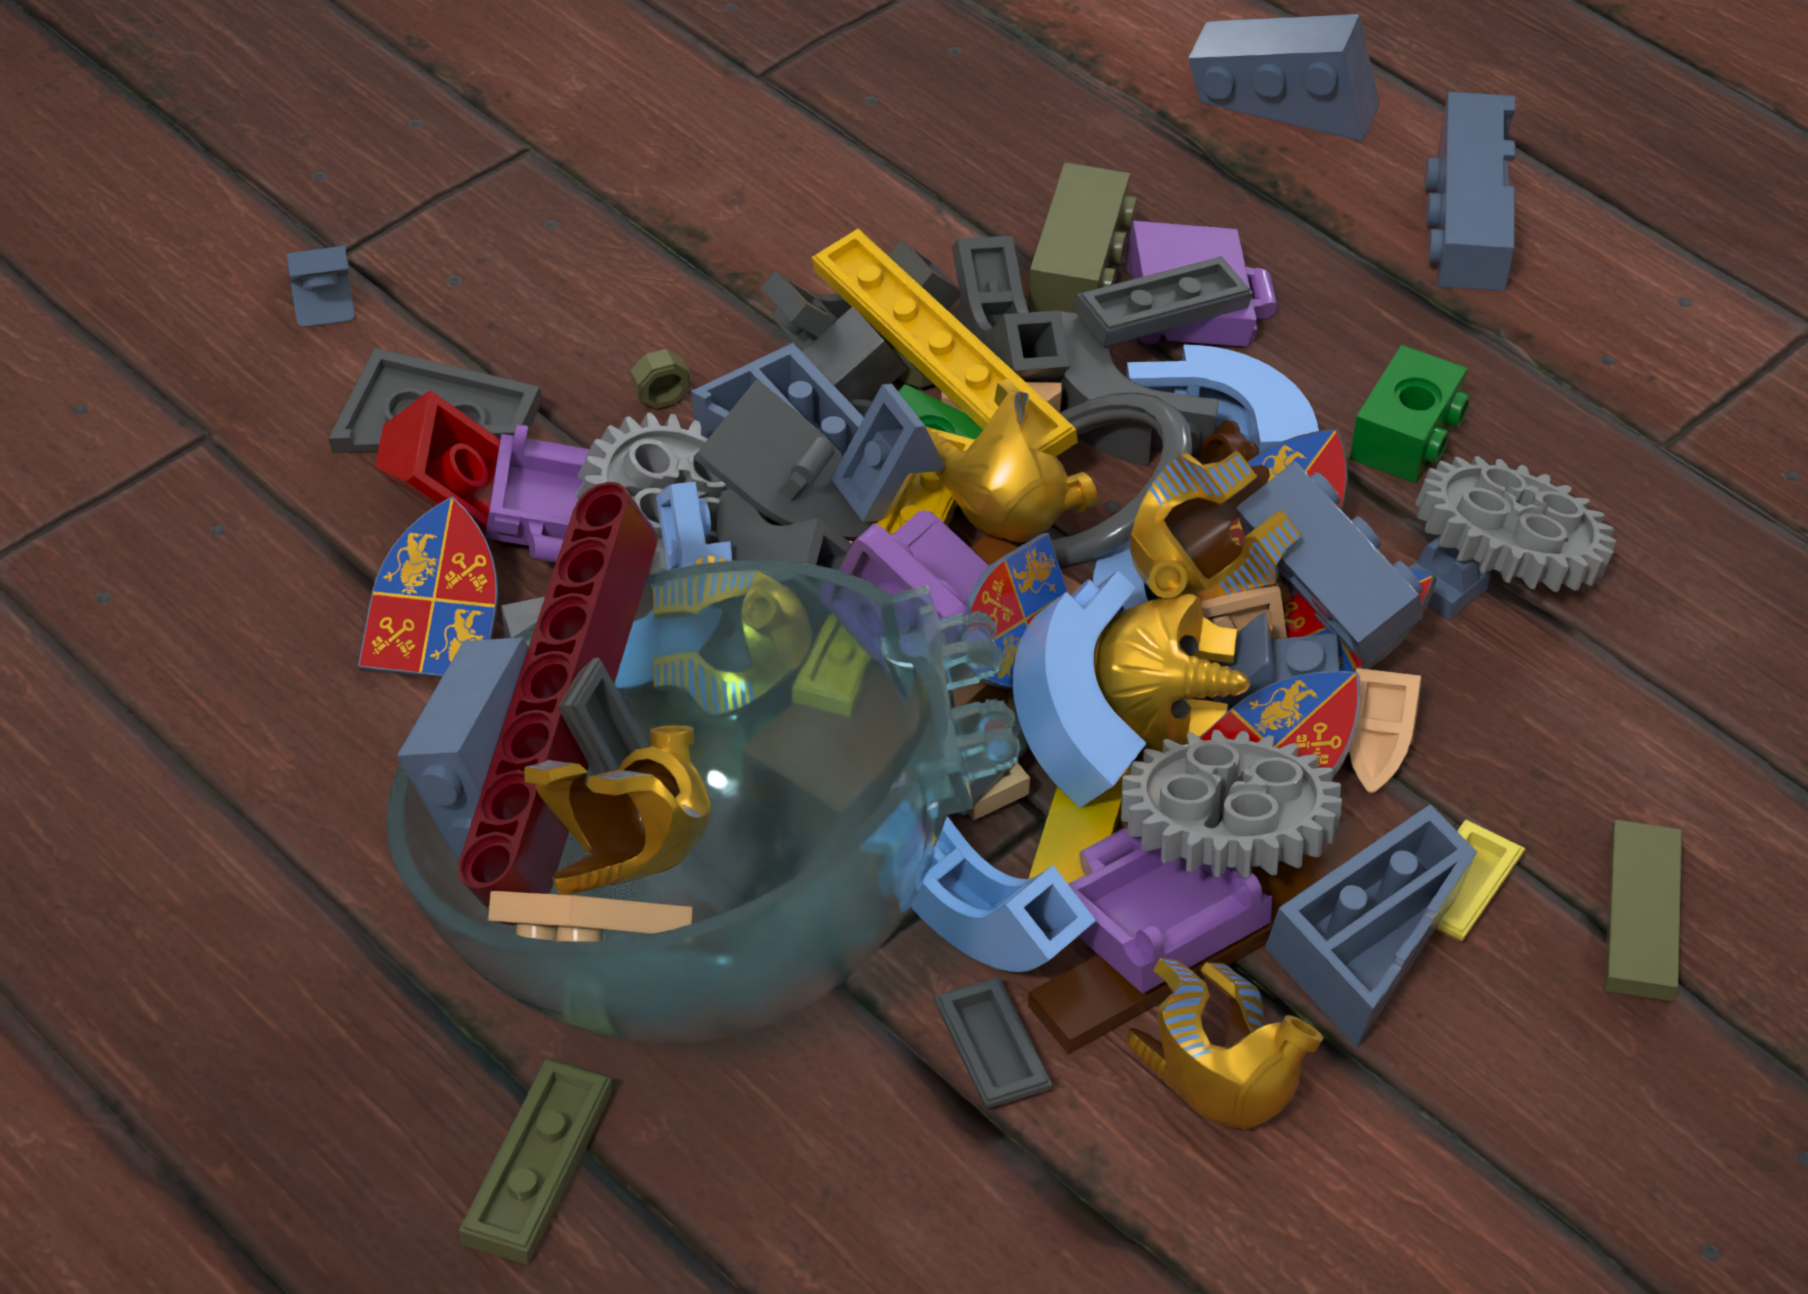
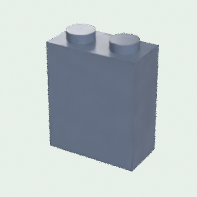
[397,637,528,859]

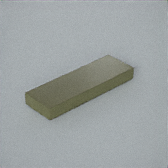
[1604,819,1682,1002]
[459,1058,613,1266]

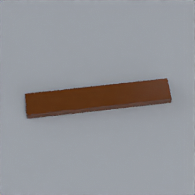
[1028,816,1377,1054]

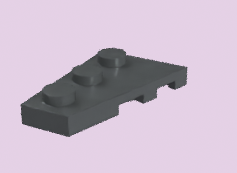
[328,348,543,453]

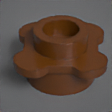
[1200,421,1258,465]

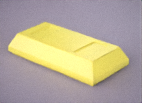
[1435,819,1525,942]

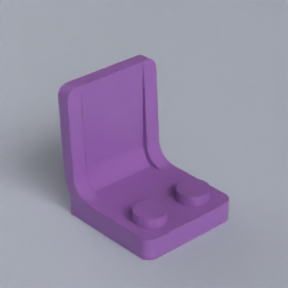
[825,510,989,684]

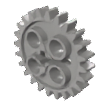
[576,413,731,585]
[1415,456,1616,592]
[1121,730,1342,878]

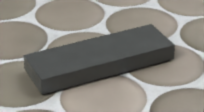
[1073,256,1253,347]

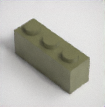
[1028,162,1137,313]

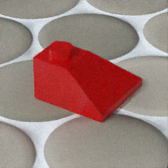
[375,390,506,546]

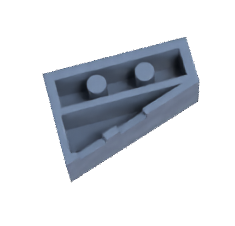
[1188,14,1380,142]
[1424,91,1515,291]
[691,343,864,456]
[1236,461,1423,665]
[1265,804,1477,1048]

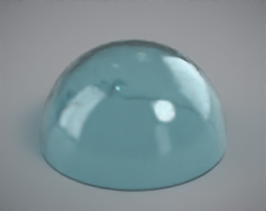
[387,560,1021,1044]

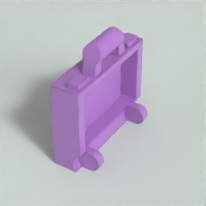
[1126,221,1278,347]
[485,424,590,563]
[1068,828,1272,993]

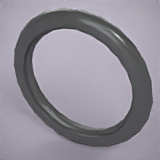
[983,392,1193,569]

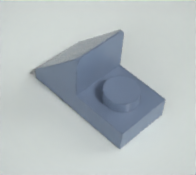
[286,245,355,327]
[831,384,945,522]
[1212,613,1341,712]

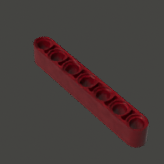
[457,482,658,926]

